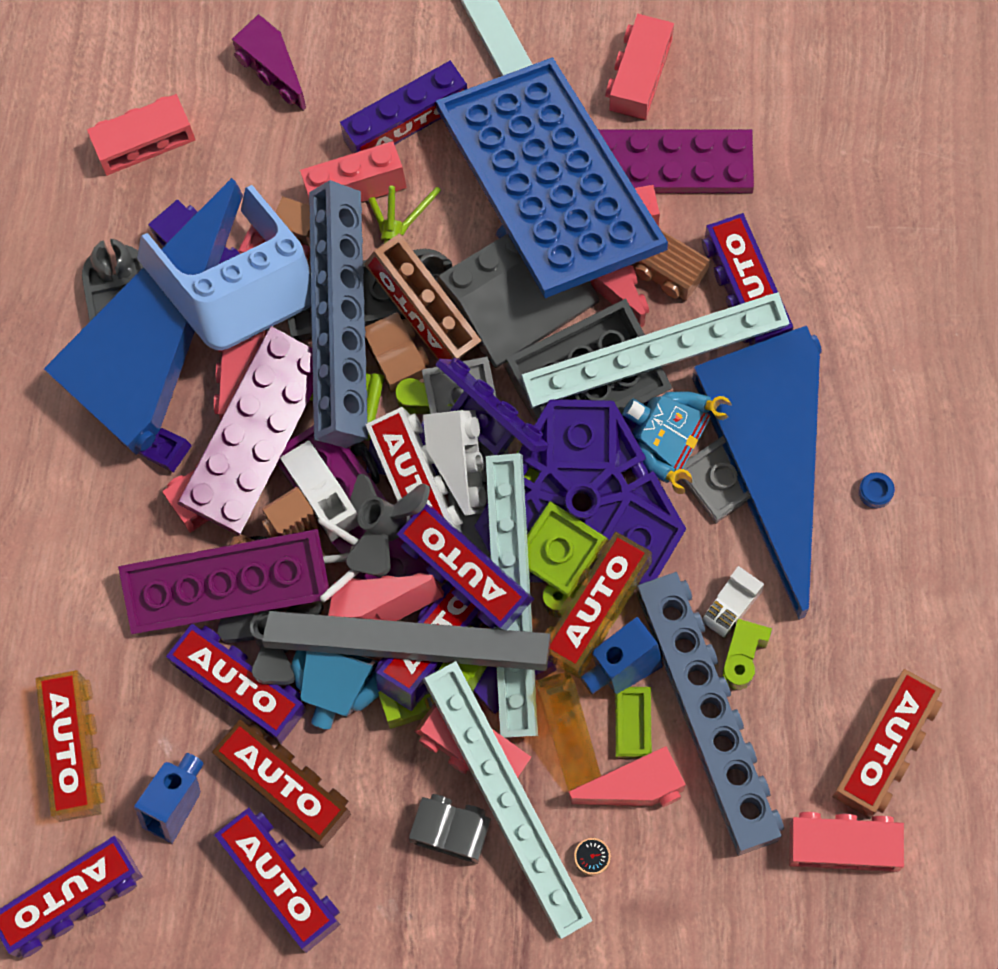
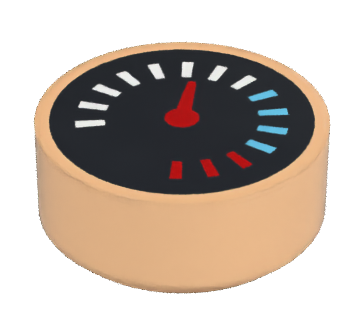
[574,838,611,876]

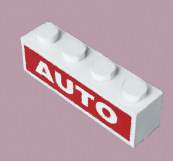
[365,407,463,532]

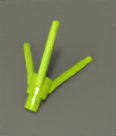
[368,185,441,244]

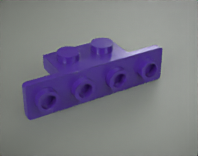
[435,358,549,455]

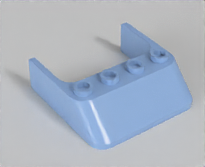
[137,185,311,350]

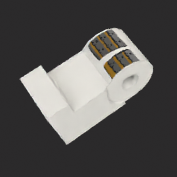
[702,566,764,638]

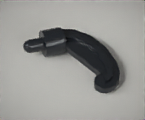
[350,442,380,485]

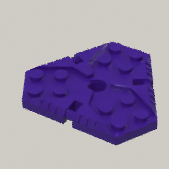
[474,399,686,584]

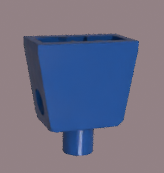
[580,617,663,694]
[134,753,204,844]

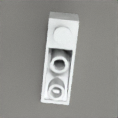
[423,410,487,515]
[280,441,359,542]

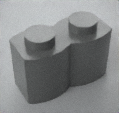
[409,794,491,864]

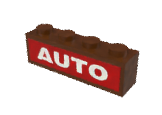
[212,720,351,848]

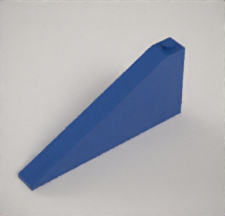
[44,178,243,455]
[692,325,822,620]

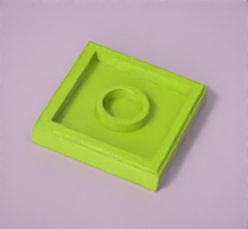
[527,501,609,598]

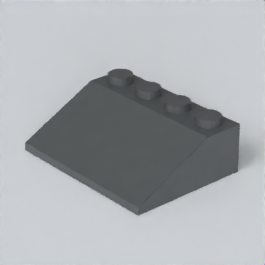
[437,233,600,368]
[503,299,672,422]

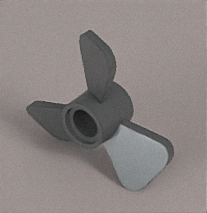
[346,474,430,577]
[218,601,324,685]

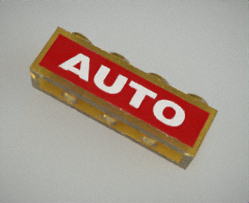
[545,531,652,679]
[35,670,105,822]

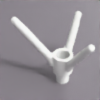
[318,517,360,602]

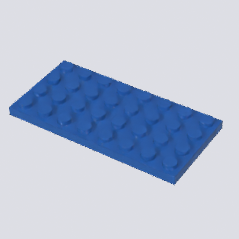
[436,57,668,298]

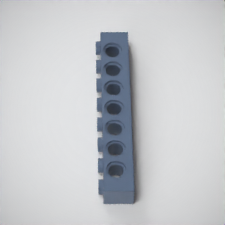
[309,180,368,448]
[636,572,784,856]

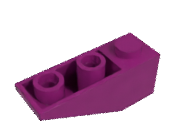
[232,14,306,111]

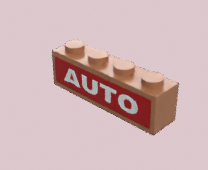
[364,233,482,360]
[832,669,943,819]

